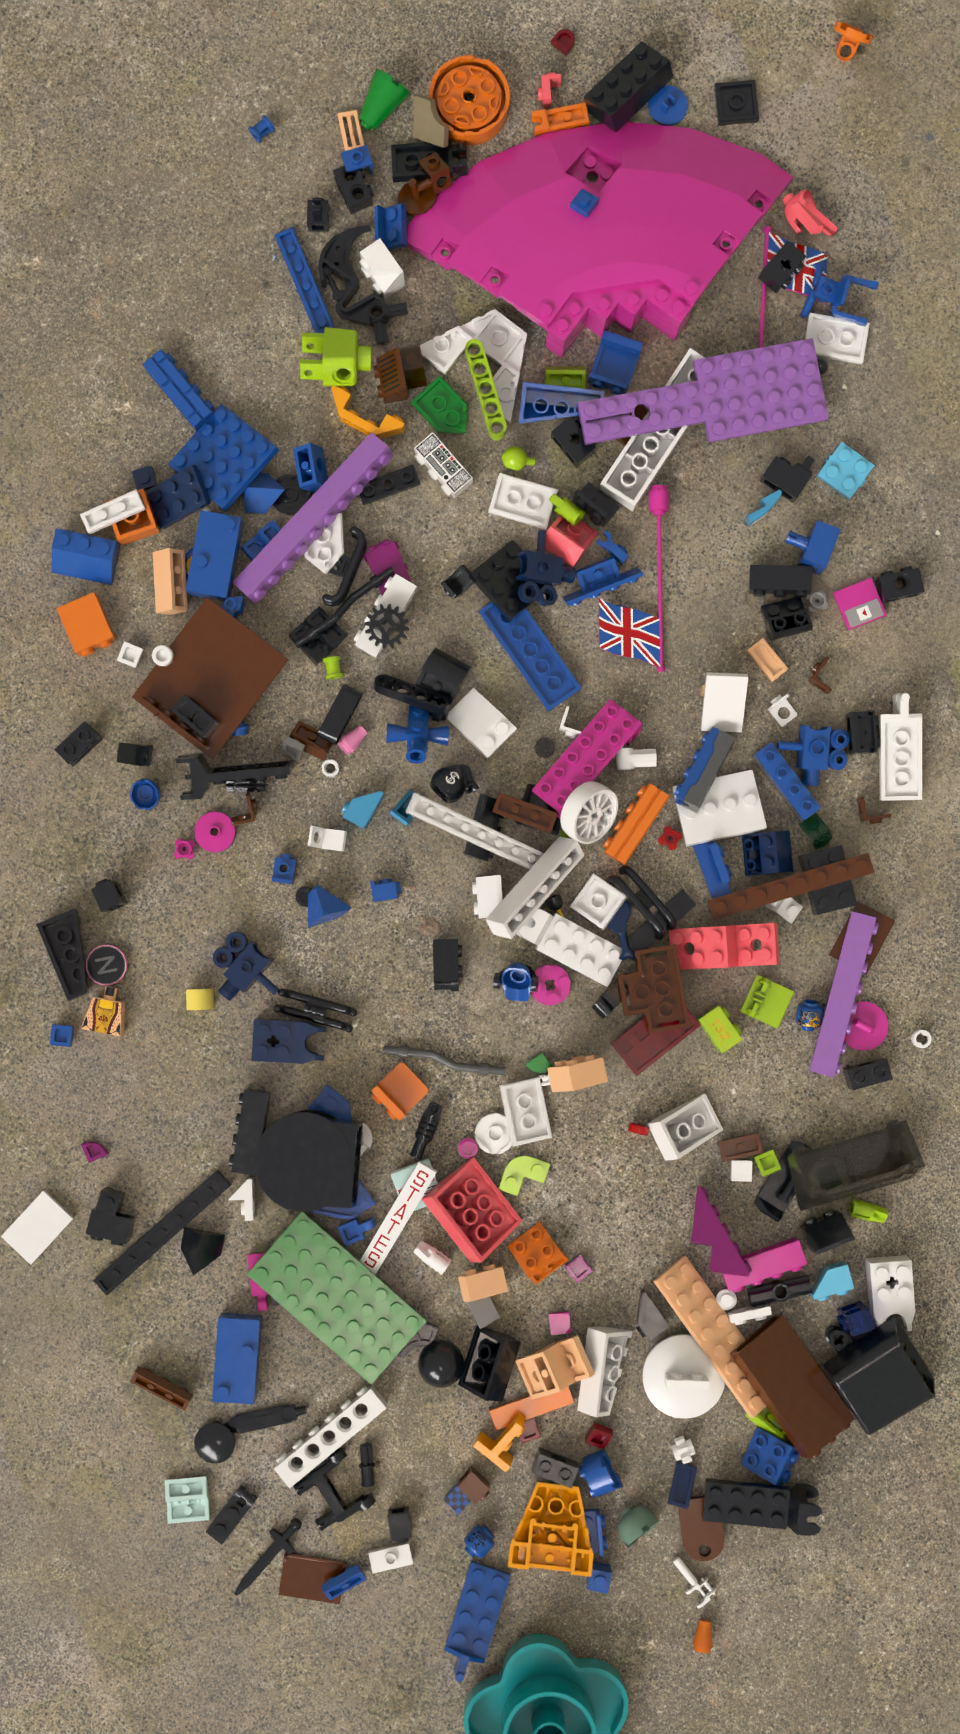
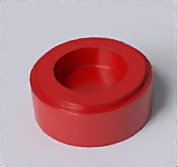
[628,1122,649,1136]

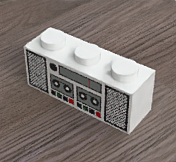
[414,432,473,499]

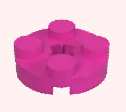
[531,965,571,1005]

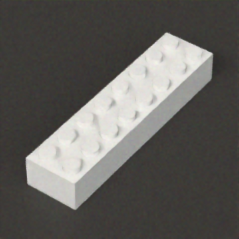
[599,348,705,512]

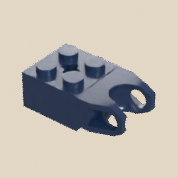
[251,1018,326,1064]

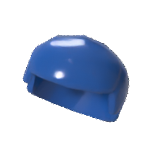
[129,779,161,810]

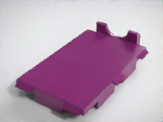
[363,539,412,596]

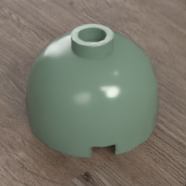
[618,1506,659,1548]

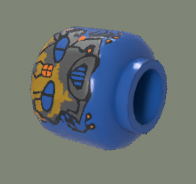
[795,999,824,1031]

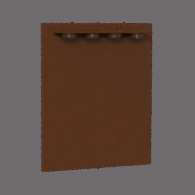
[132,597,288,759]

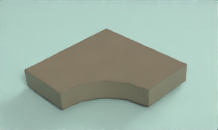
[413,94,449,148]

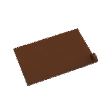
[829,901,895,975]
[278,1553,346,1604]

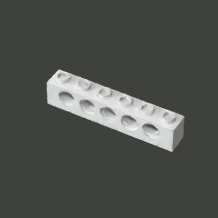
[274,1385,388,1488]

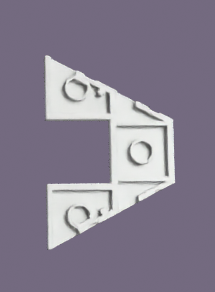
[420,309,527,424]

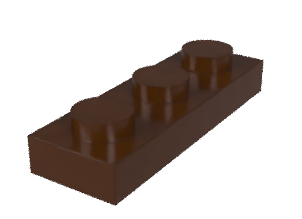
[492,792,558,833]
[131,1366,193,1411]

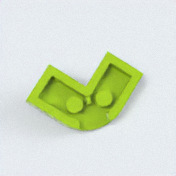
[498,1155,550,1196]

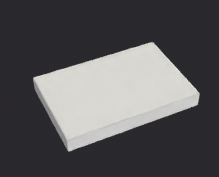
[804,313,870,365]
[488,473,558,530]
[700,672,748,732]
[499,1077,552,1147]
[1,1190,74,1264]

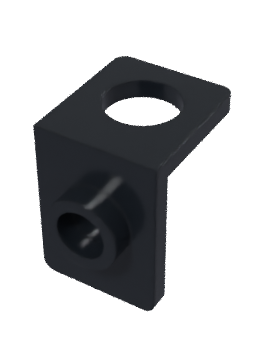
[116,742,153,767]

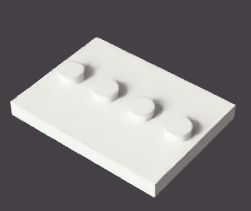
[672,770,767,847]

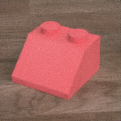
[545,516,599,567]

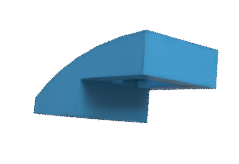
[745,489,782,526]

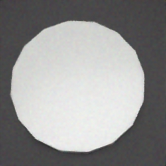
[475,1113,512,1154]

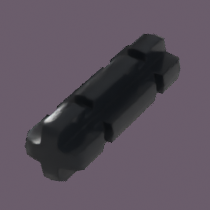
[225,780,266,792]

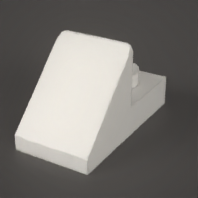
[229,1176,256,1221]

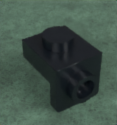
[441,564,474,598]

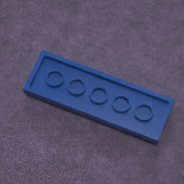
[478,602,582,712]

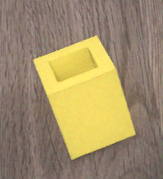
[186,988,214,1010]

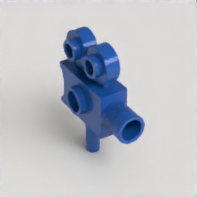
[776,725,849,786]

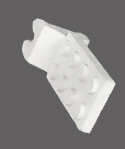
[516,908,622,987]

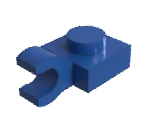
[597,531,629,566]
[337,1217,376,1246]

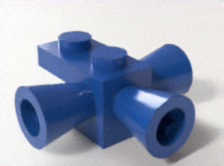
[386,705,449,764]

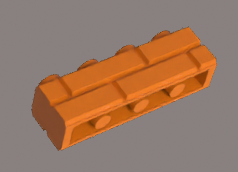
[603,783,670,865]

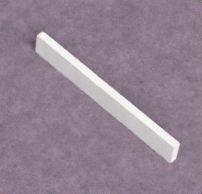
[406,793,544,870]

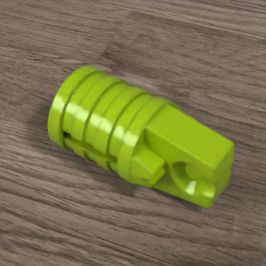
[549,493,585,527]
[848,1198,888,1223]

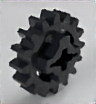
[365,604,409,649]

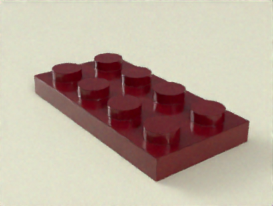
[610,1008,701,1076]

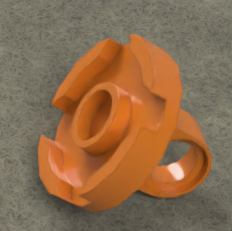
[833,20,873,61]

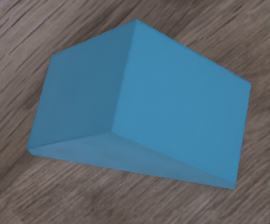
[390,790,415,827]

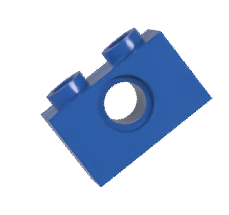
[293,443,328,493]

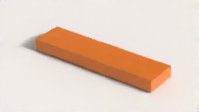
[489,1386,574,1431]

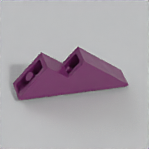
[691,1186,752,1277]

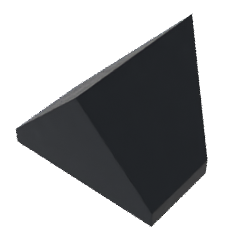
[180,1227,225,1276]

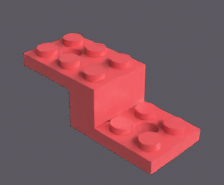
[669,923,780,970]

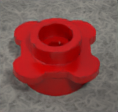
[658,826,682,850]

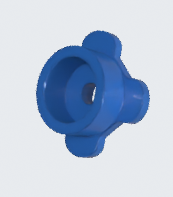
[232,721,250,736]

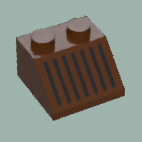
[373,348,408,404]

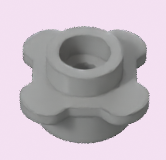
[806,590,828,612]

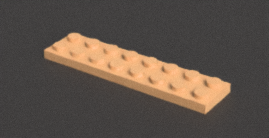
[653,1256,766,1418]

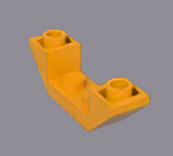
[331,386,405,439]

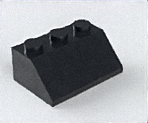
[464,794,504,862]
[458,1325,521,1402]

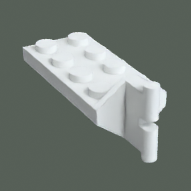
[879,693,922,801]

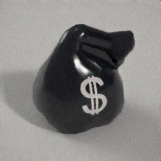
[430,764,479,803]

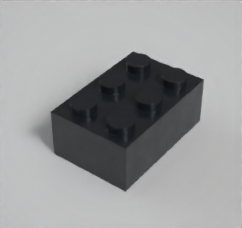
[798,845,857,915]

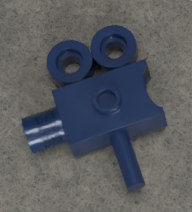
[516,530,576,607]
[213,932,279,1001]

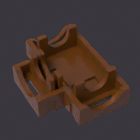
[617,944,690,1033]

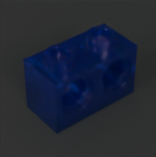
[836,1301,876,1337]

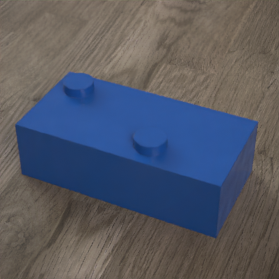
[186,510,244,602]
[212,1313,263,1405]

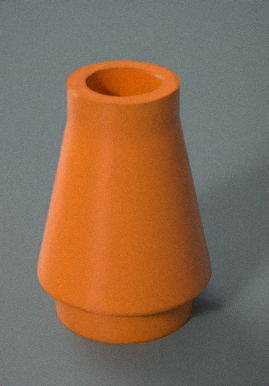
[692,1619,713,1653]

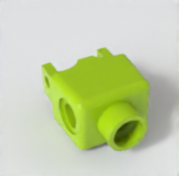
[300,327,371,386]

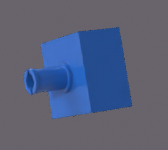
[785,520,841,575]

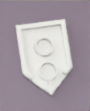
[305,513,344,574]

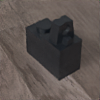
[760,456,815,503]

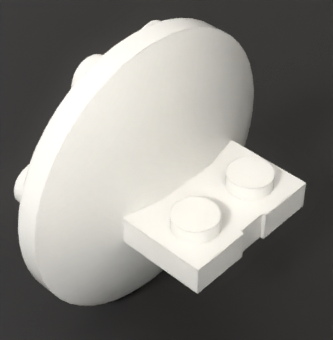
[642,1334,725,1419]

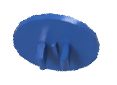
[648,85,688,126]

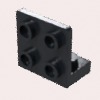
[573,482,620,528]

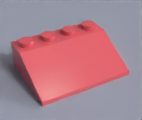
[422,1157,523,1263]

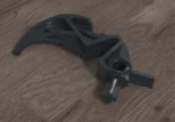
[318,225,408,345]

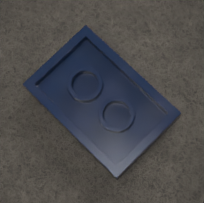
[146,465,211,529]

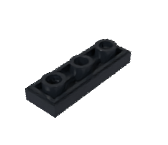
[359,465,420,506]

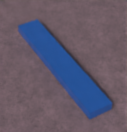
[274,227,335,333]

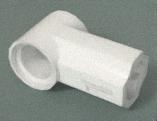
[616,748,657,770]

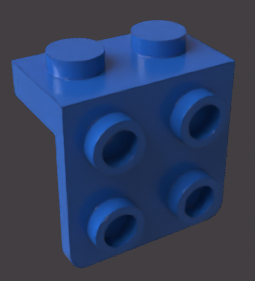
[741,1428,800,1486]

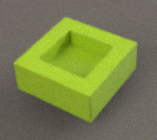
[754,1150,782,1177]

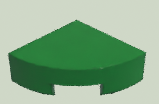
[525,1052,552,1073]

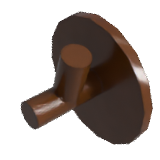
[398,178,438,215]

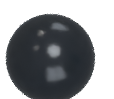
[418,1340,464,1388]

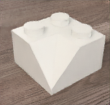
[359,238,405,299]

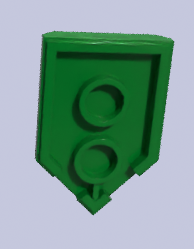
[410,375,467,434]

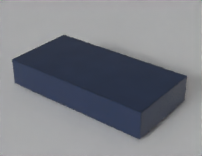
[667,1461,697,1509]

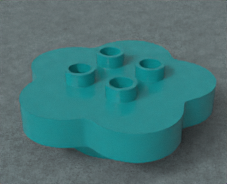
[464,1634,628,1734]

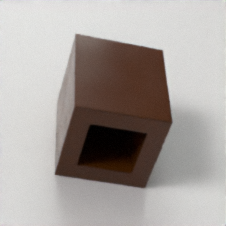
[457,1466,490,1504]

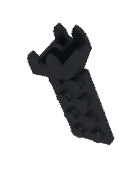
[175,753,294,800]
[702,1478,822,1536]

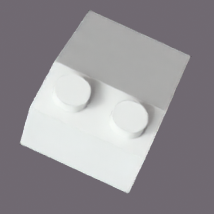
[447,688,517,760]
[647,1093,723,1161]

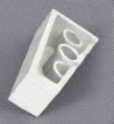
[577,1326,633,1417]

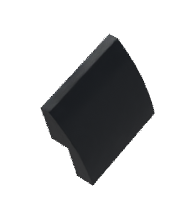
[288,606,348,666]

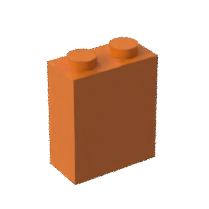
[56,592,117,657]

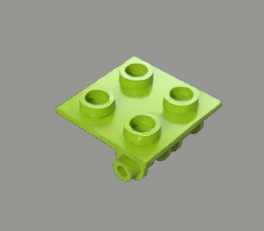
[740,975,794,1029]

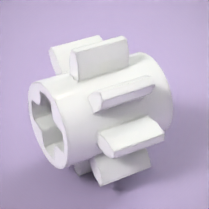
[671,1436,696,1464]

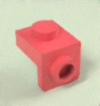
[537,72,562,108]

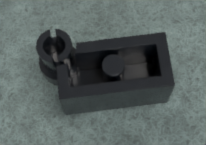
[433,939,463,992]

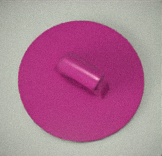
[844,1001,888,1051]

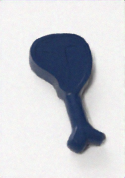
[607,901,635,961]

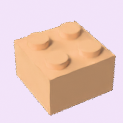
[547,1054,608,1092]

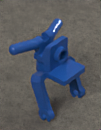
[801,262,879,326]

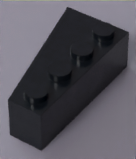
[36,908,89,1001]

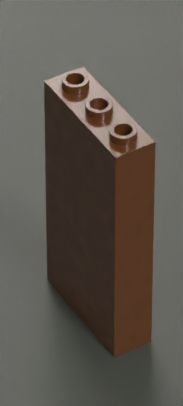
[730,1315,855,1459]

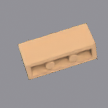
[153,548,188,615]

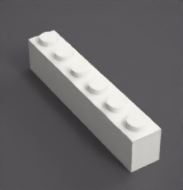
[485,836,585,939]

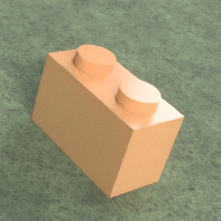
[458,1264,508,1302]

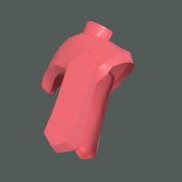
[782,189,838,236]

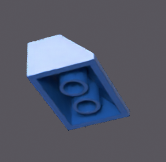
[51,528,121,585]

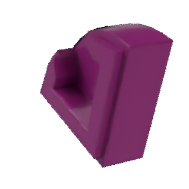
[81,1142,109,1163]

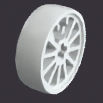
[560,781,618,844]

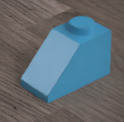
[341,791,385,830]

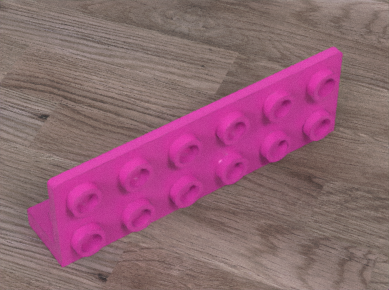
[532,699,642,819]

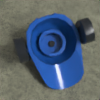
[493,962,539,1001]

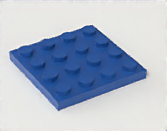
[168,404,279,512]

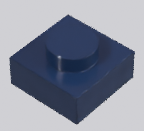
[132,466,157,491]

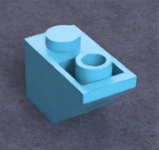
[810,1261,854,1301]

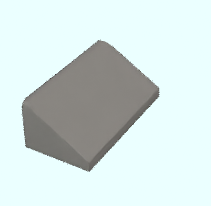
[467,1297,500,1329]

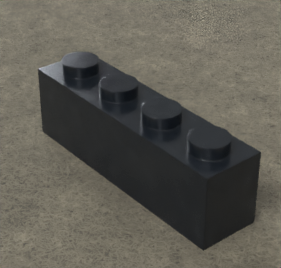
[229,1088,271,1176]

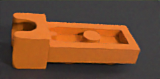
[531,102,589,137]

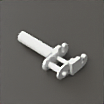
[672,1556,717,1608]

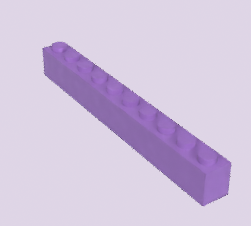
[232,432,394,604]

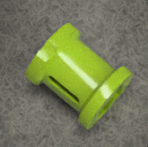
[323,656,344,680]

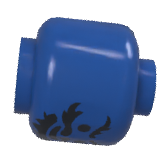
[464,1525,495,1558]

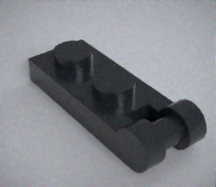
[206,1485,258,1545]

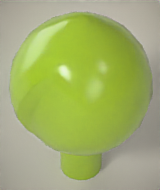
[501,446,535,471]

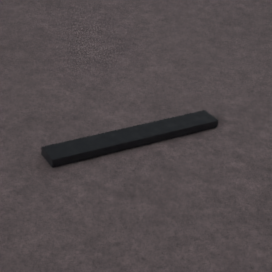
[93,1170,231,1296]

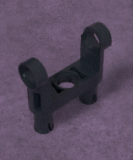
[293,1447,376,1531]

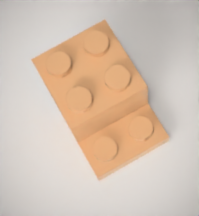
[515,1335,595,1399]

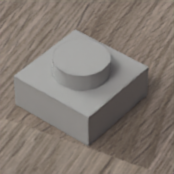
[280,736,305,762]

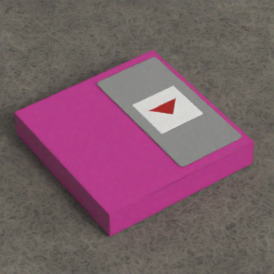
[833,577,887,631]

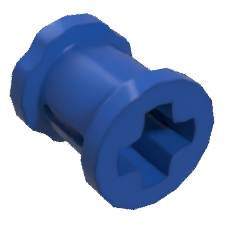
[248,115,275,143]

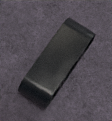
[317,684,363,745]

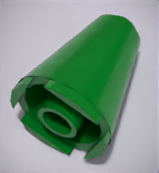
[359,69,410,131]

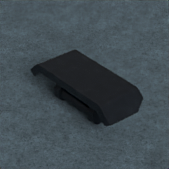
[754,1141,820,1222]

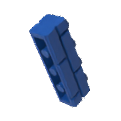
[143,349,215,431]

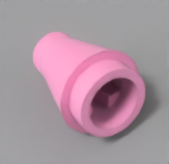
[337,725,368,755]

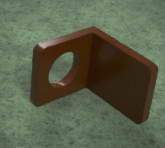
[419,153,452,194]
[808,656,832,694]
[231,790,258,825]
[857,797,891,824]

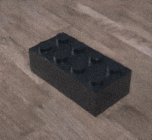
[584,41,674,132]

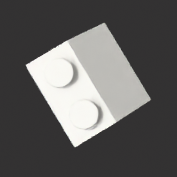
[472,875,503,919]

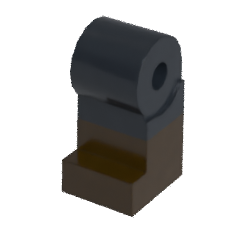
[591,980,629,1019]

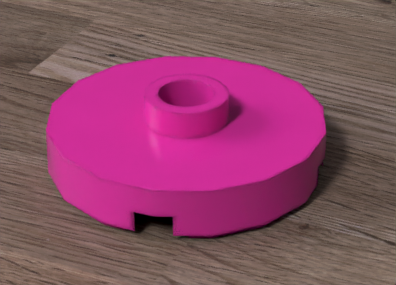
[194,812,236,853]

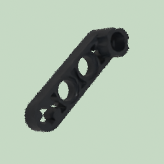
[374,674,450,722]

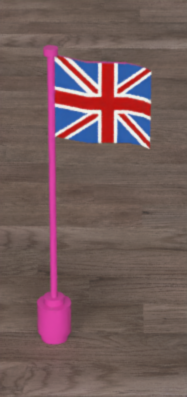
[759,226,828,348]
[598,485,669,672]

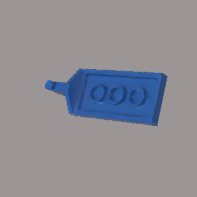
[444,1561,511,1682]

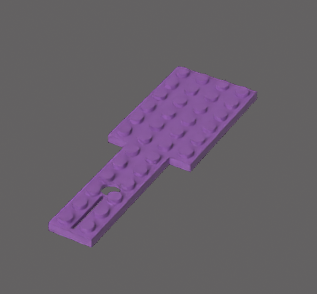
[577,338,829,445]

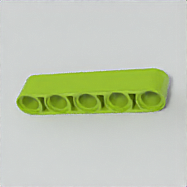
[465,339,507,441]

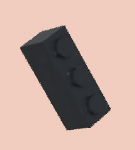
[749,565,812,598]

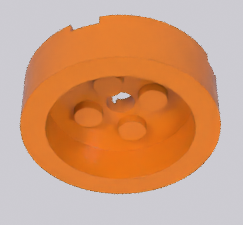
[428,55,510,146]

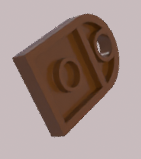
[678,1495,724,1561]

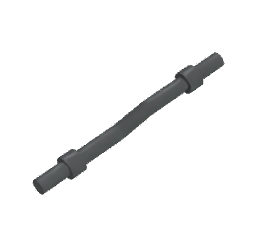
[383,1045,506,1076]

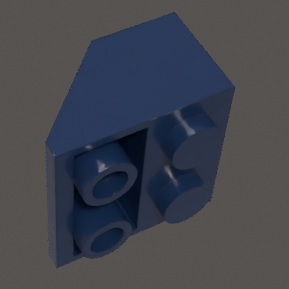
[742,831,793,876]

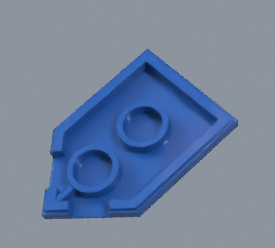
[309,1085,352,1120]
[311,1179,376,1220]

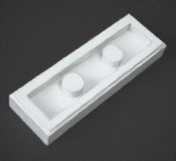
[80,489,146,534]

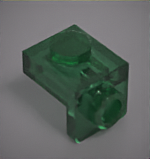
[799,813,832,850]

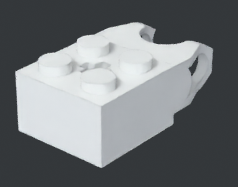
[865,1255,915,1331]

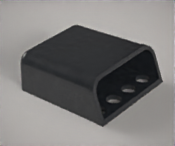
[823,1315,936,1435]

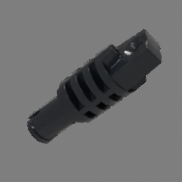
[409,1102,443,1160]

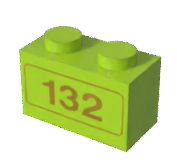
[697,1005,742,1054]

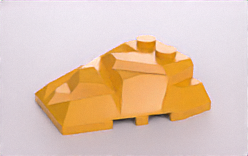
[508,1482,593,1577]

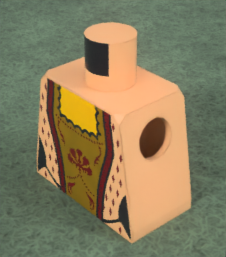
[81,986,125,1036]

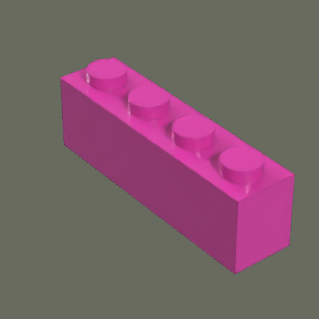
[721,1237,807,1292]

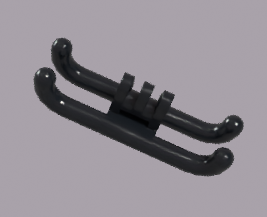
[322,526,367,607]
[607,865,676,940]
[273,989,358,1033]

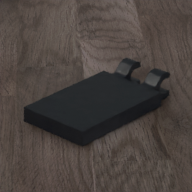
[391,140,468,183]

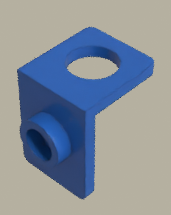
[341,145,373,174]

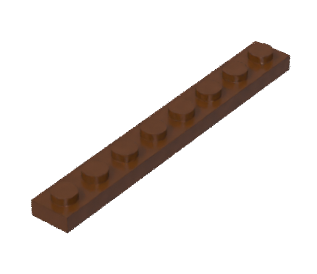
[708,853,875,920]

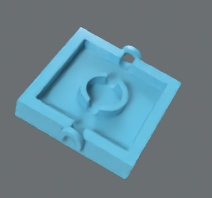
[817,442,875,500]

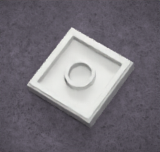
[570,873,627,930]

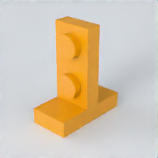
[473,1413,526,1472]

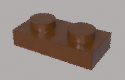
[717,1132,763,1162]

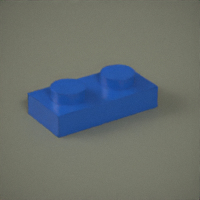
[321,1564,367,1601]

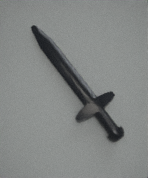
[235,1518,302,1595]

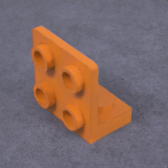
[508,1222,569,1285]

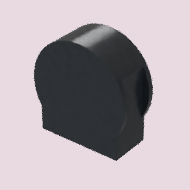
[254,1110,363,1212]

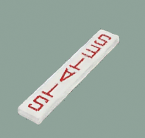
[360,1160,437,1275]

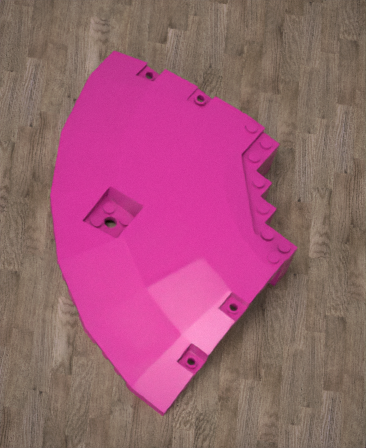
[406,122,794,358]

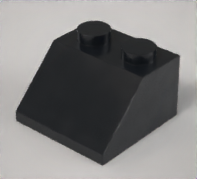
[800,1209,855,1255]

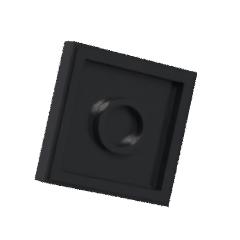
[714,80,759,126]

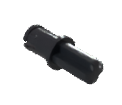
[359,1443,375,1487]

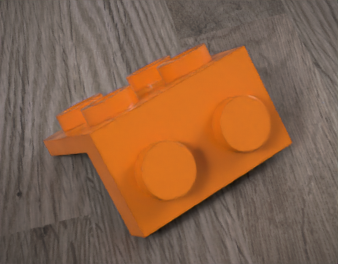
[371,1062,429,1121]

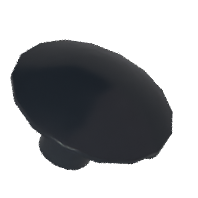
[194,1421,236,1464]

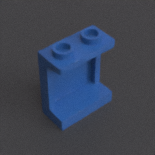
[588,330,643,395]

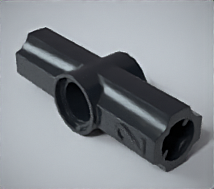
[747,1275,812,1307]

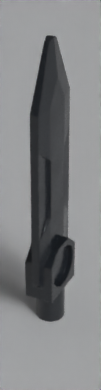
[224,1404,307,1434]

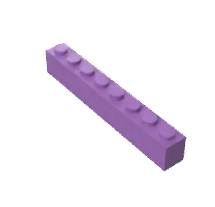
[809,911,879,1078]

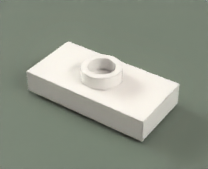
[368,1541,413,1573]

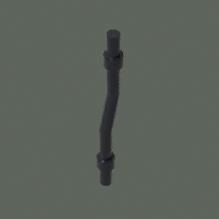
[294,566,395,648]

